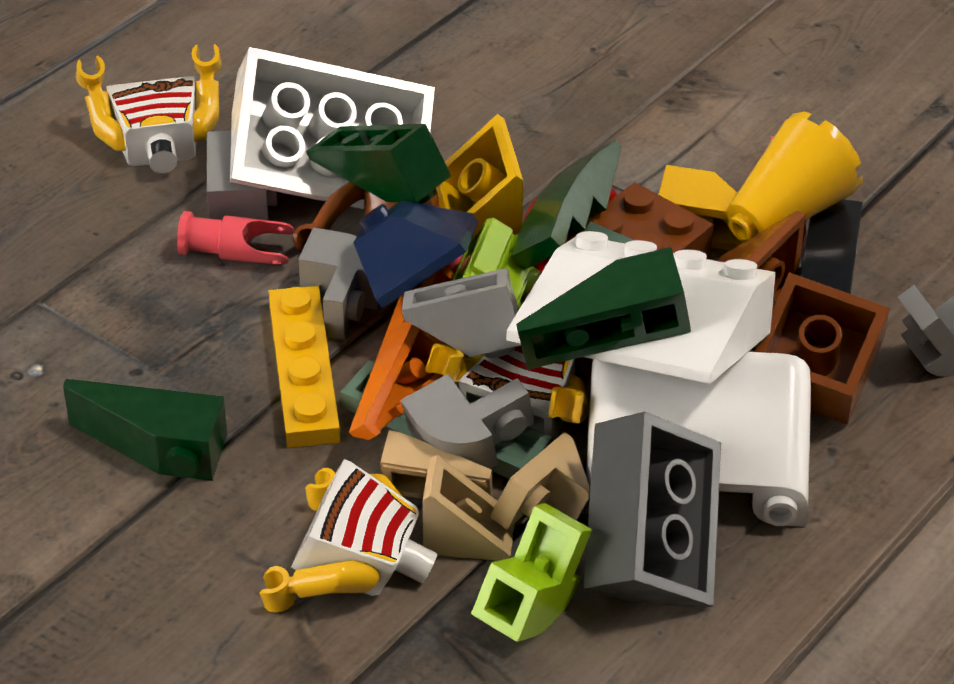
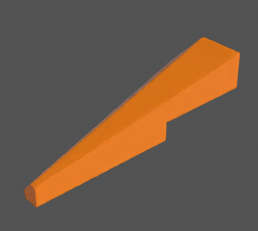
[349,266,468,440]

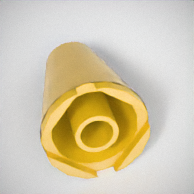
[727,111,863,242]

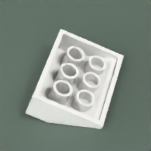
[230,47,435,209]
[506,231,775,384]

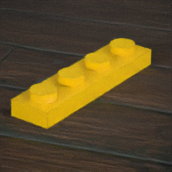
[268,285,340,448]

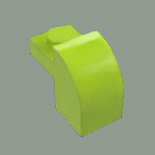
[471,503,592,642]

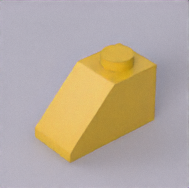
[658,165,744,250]

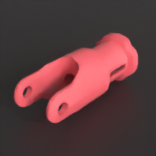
[177,211,294,265]

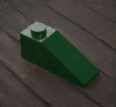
[306,124,451,204]
[516,247,691,370]
[63,379,228,481]

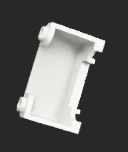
[584,352,811,527]

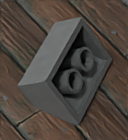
[584,411,721,608]

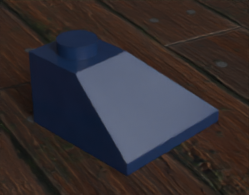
[353,200,479,308]

